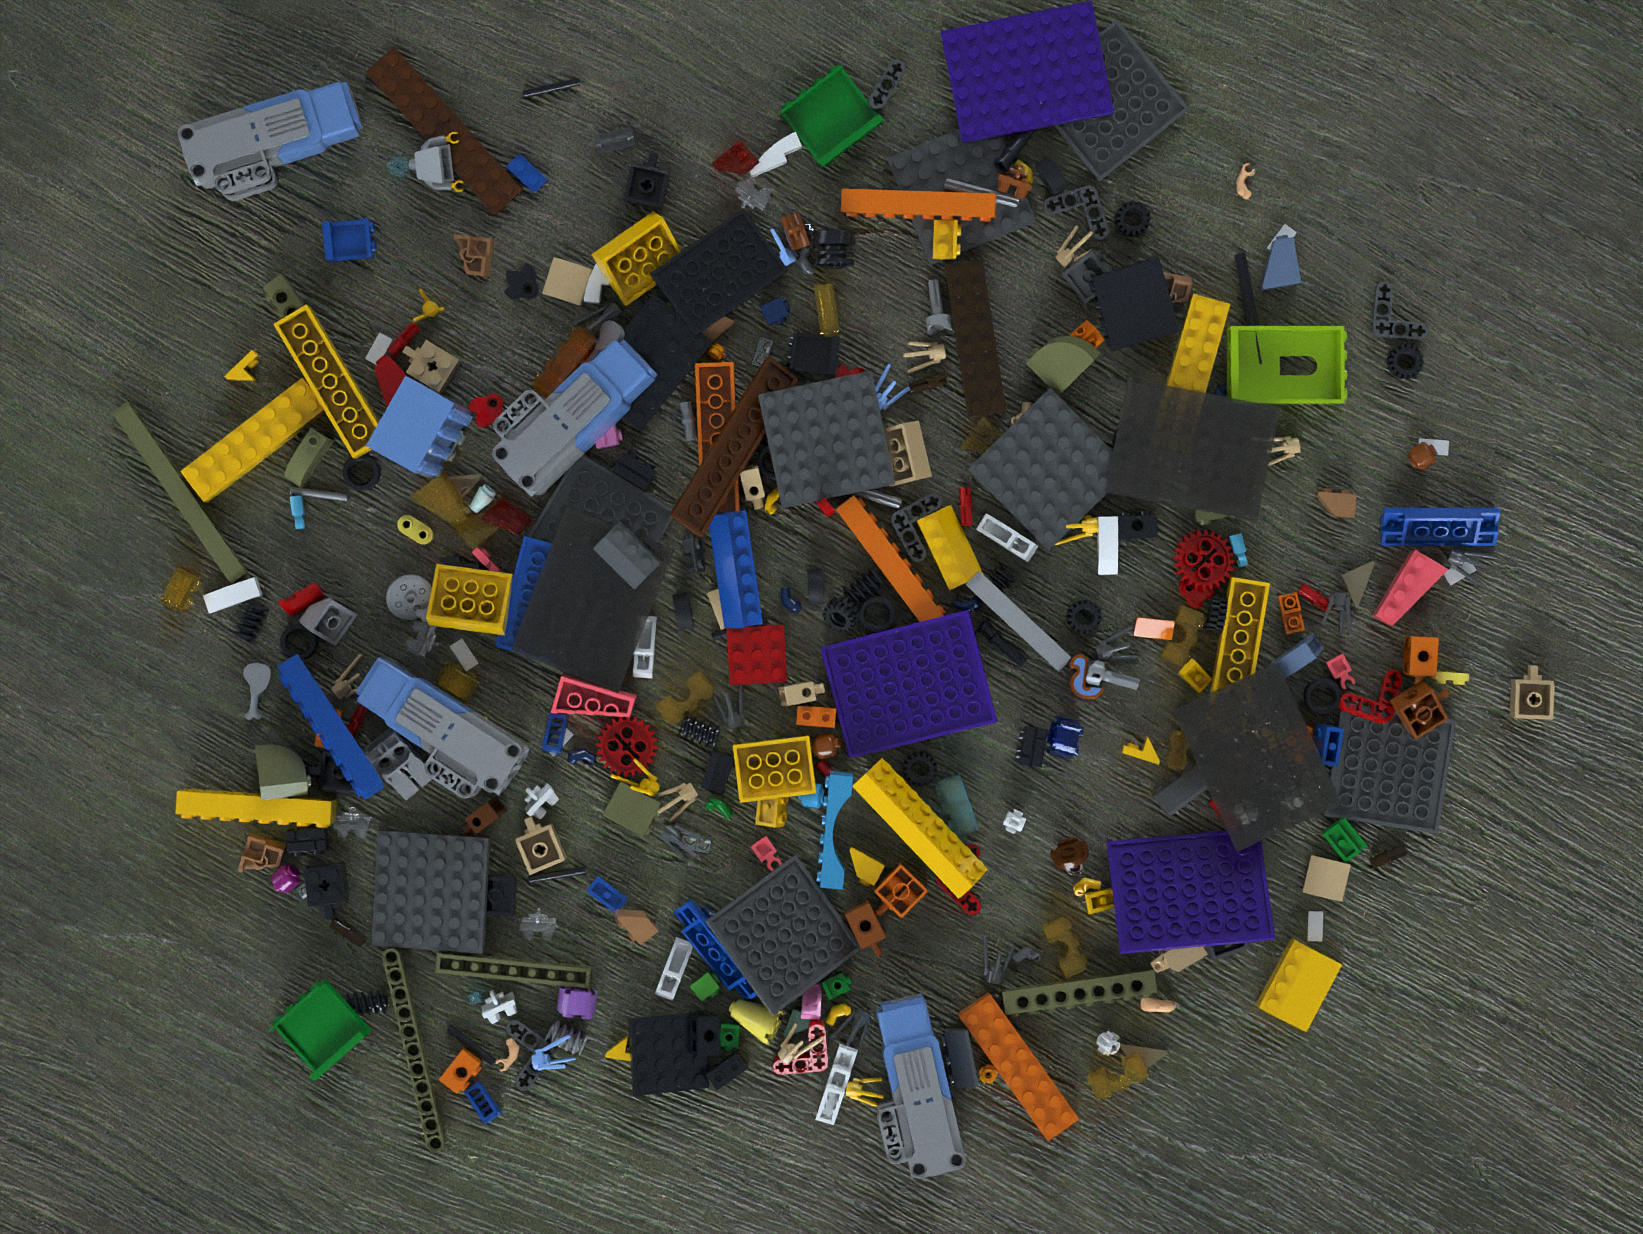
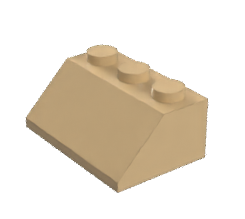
[884,420,932,487]

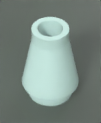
[469,484,496,513]

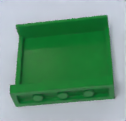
[780,64,883,169]
[268,979,372,1082]

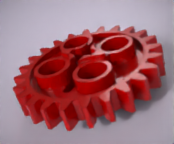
[1172,529,1235,592]
[596,716,659,777]

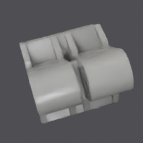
[363,728,432,800]

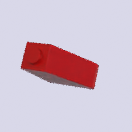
[374,355,410,407]

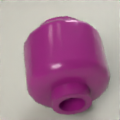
[271,864,300,893]

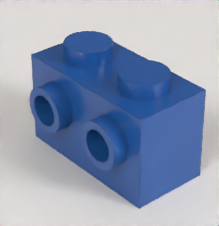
[1310,723,1344,766]

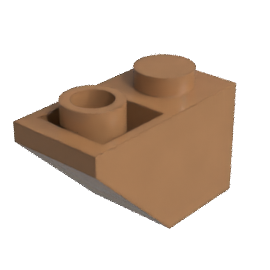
[1315,488,1357,518]
[615,909,658,945]

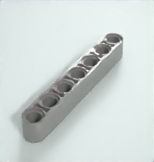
[965,571,1071,672]

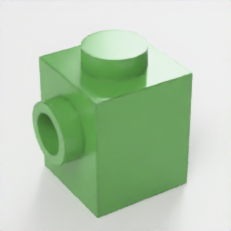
[690,970,721,1002]

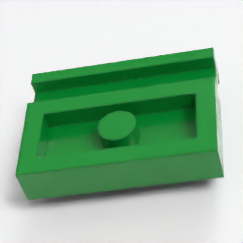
[1321,816,1368,863]

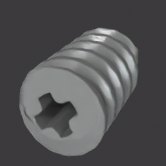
[544,1020,588,1056]

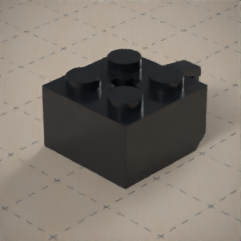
[623,152,670,211]
[306,752,357,796]
[303,862,349,919]

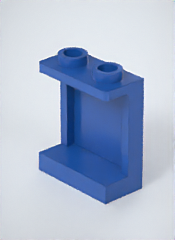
[322,218,377,262]

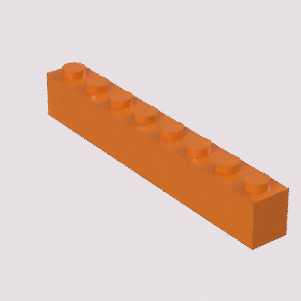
[841,189,997,221]
[836,496,946,622]

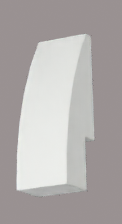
[750,132,802,178]
[584,264,610,305]
[976,513,1038,562]
[1097,516,1118,575]
[203,577,263,614]
[633,615,657,678]
[655,937,693,1001]

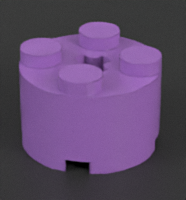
[557,986,597,1019]

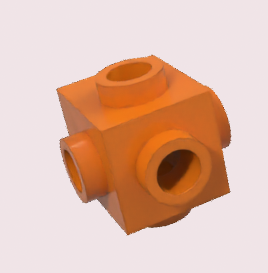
[1070,320,1104,348]

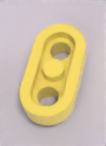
[397,515,434,545]
[1431,672,1469,685]

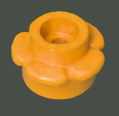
[707,343,725,361]
[979,1064,998,1083]

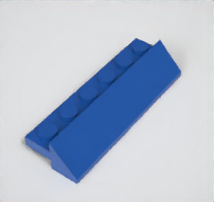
[1380,508,1500,546]
[709,510,763,628]
[673,897,757,1001]

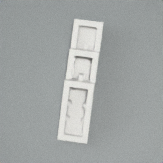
[815,1044,858,1125]

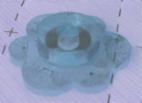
[387,156,409,178]

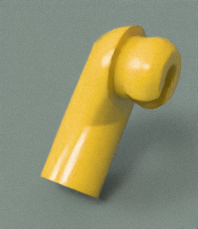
[1014,159,1033,183]
[764,486,779,515]
[1073,878,1101,896]
[825,1003,852,1026]

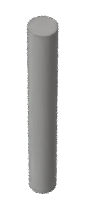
[290,486,348,501]

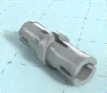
[679,401,698,441]

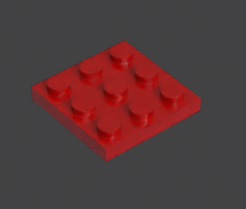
[726,624,787,685]

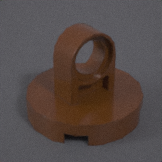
[1050,837,1089,876]

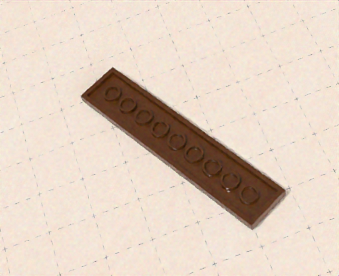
[366,47,523,216]
[669,356,798,537]

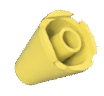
[729,999,784,1045]

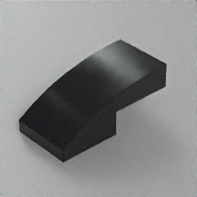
[440,556,482,570]

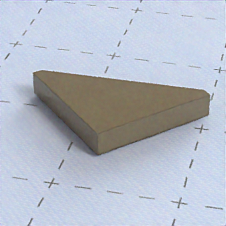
[446,474,482,512]
[1340,560,1375,607]
[1120,1043,1168,1074]

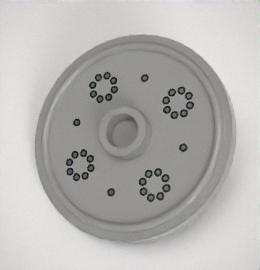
[386,574,432,620]

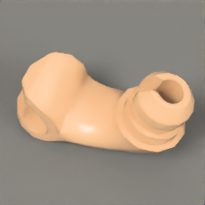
[1236,163,1255,199]
[1140,997,1176,1012]
[495,1037,520,1072]

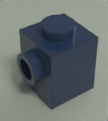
[760,297,791,326]

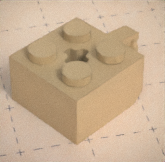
[402,340,461,394]
[1510,665,1555,720]
[515,816,567,875]
[1150,947,1208,973]

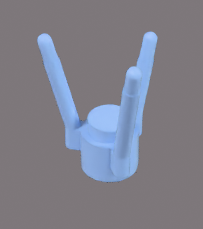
[771,229,797,266]
[875,364,910,411]
[532,1035,576,1071]

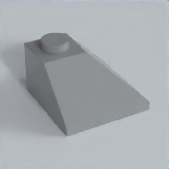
[299,598,357,646]

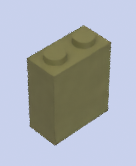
[602,781,662,837]

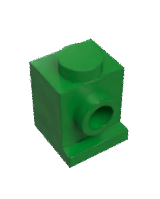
[821,971,852,1000]
[719,1021,740,1051]

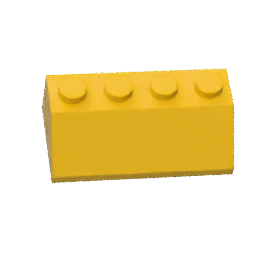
[917,505,983,590]

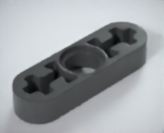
[868,59,906,111]

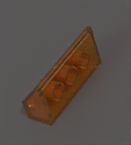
[532,326,598,398]

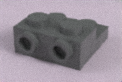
[1062,248,1115,303]

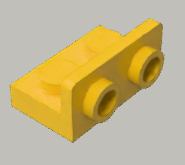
[932,219,961,260]
[755,797,789,827]

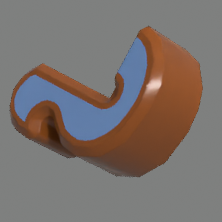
[1069,654,1104,699]

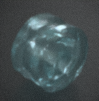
[466,990,485,1005]

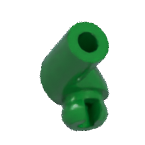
[705,798,733,819]

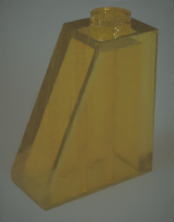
[814,283,840,337]
[410,474,471,525]

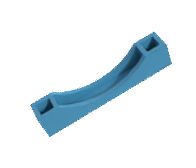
[817,771,853,890]

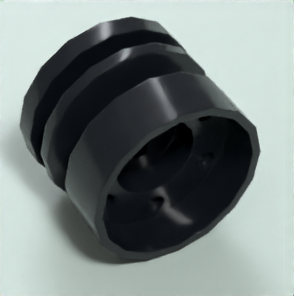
[814,230,855,269]

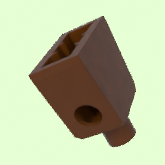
[461,796,507,836]

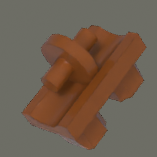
[997,165,1033,199]
[781,212,810,251]

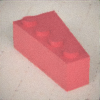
[1372,550,1448,626]
[551,673,637,717]

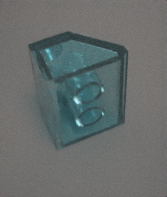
[935,773,980,836]

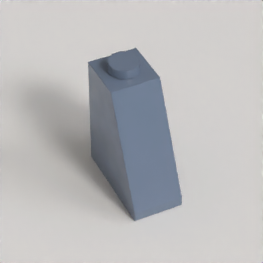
[1260,235,1301,291]
[1269,633,1323,682]

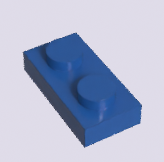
[506,153,548,194]
[586,875,629,913]

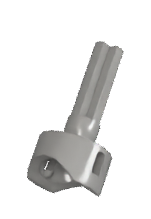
[926,279,953,336]
[1086,660,1140,690]

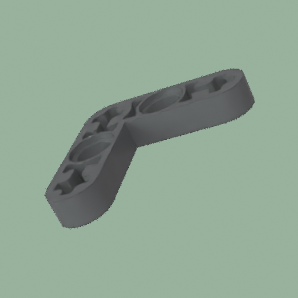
[1043,186,1109,241]
[1371,281,1429,340]
[891,493,942,562]
[506,1019,555,1091]

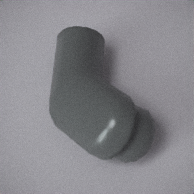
[797,247,816,275]
[1012,946,1042,964]

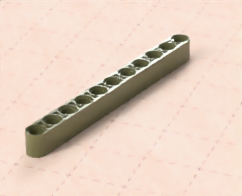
[112,401,248,583]
[382,947,446,1153]

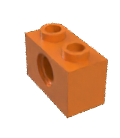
[796,705,836,728]
[439,1047,482,1094]

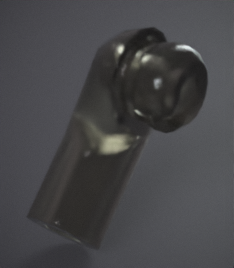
[803,221,816,249]

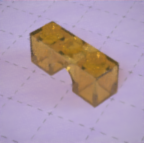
[1160,605,1205,667]
[655,670,715,724]
[1041,915,1088,979]
[1087,1051,1149,1100]

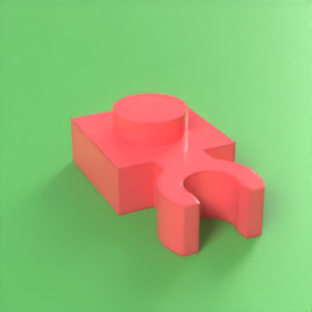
[471,547,501,572]
[1325,653,1355,689]
[750,835,782,871]

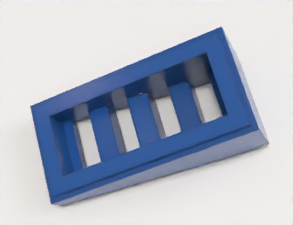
[542,711,569,754]
[464,1081,502,1124]

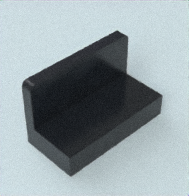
[701,750,734,794]

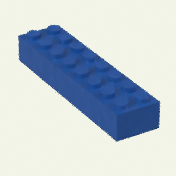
[277,654,384,800]

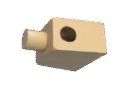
[740,463,765,510]
[778,681,825,706]

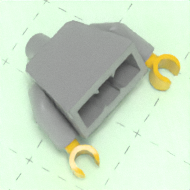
[409,132,464,192]

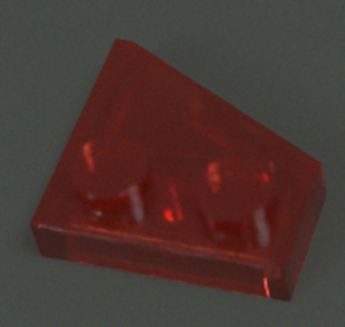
[711,140,760,175]
[481,496,533,535]

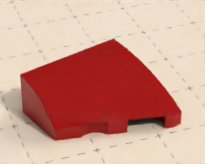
[278,583,326,617]

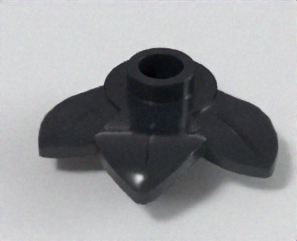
[504,263,539,300]

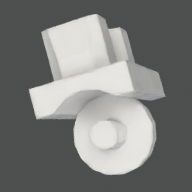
[524,783,559,819]
[481,990,517,1024]

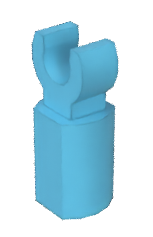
[290,495,305,529]
[1229,533,1248,568]

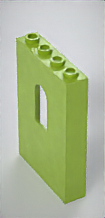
[1226,326,1347,404]

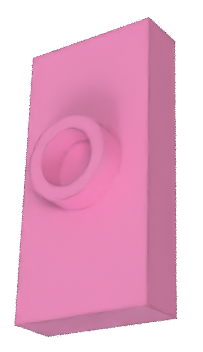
[801,983,822,1020]

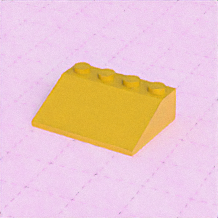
[591,211,681,306]
[426,564,513,636]
[733,735,816,803]
[1255,938,1342,1032]

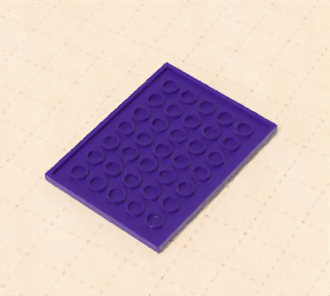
[941,1,1114,144]
[820,609,998,759]
[1106,828,1275,954]

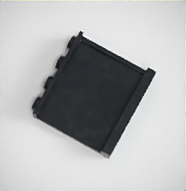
[1088,255,1179,351]

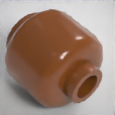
[1407,442,1438,470]
[811,733,841,759]

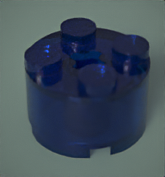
[1046,716,1084,758]

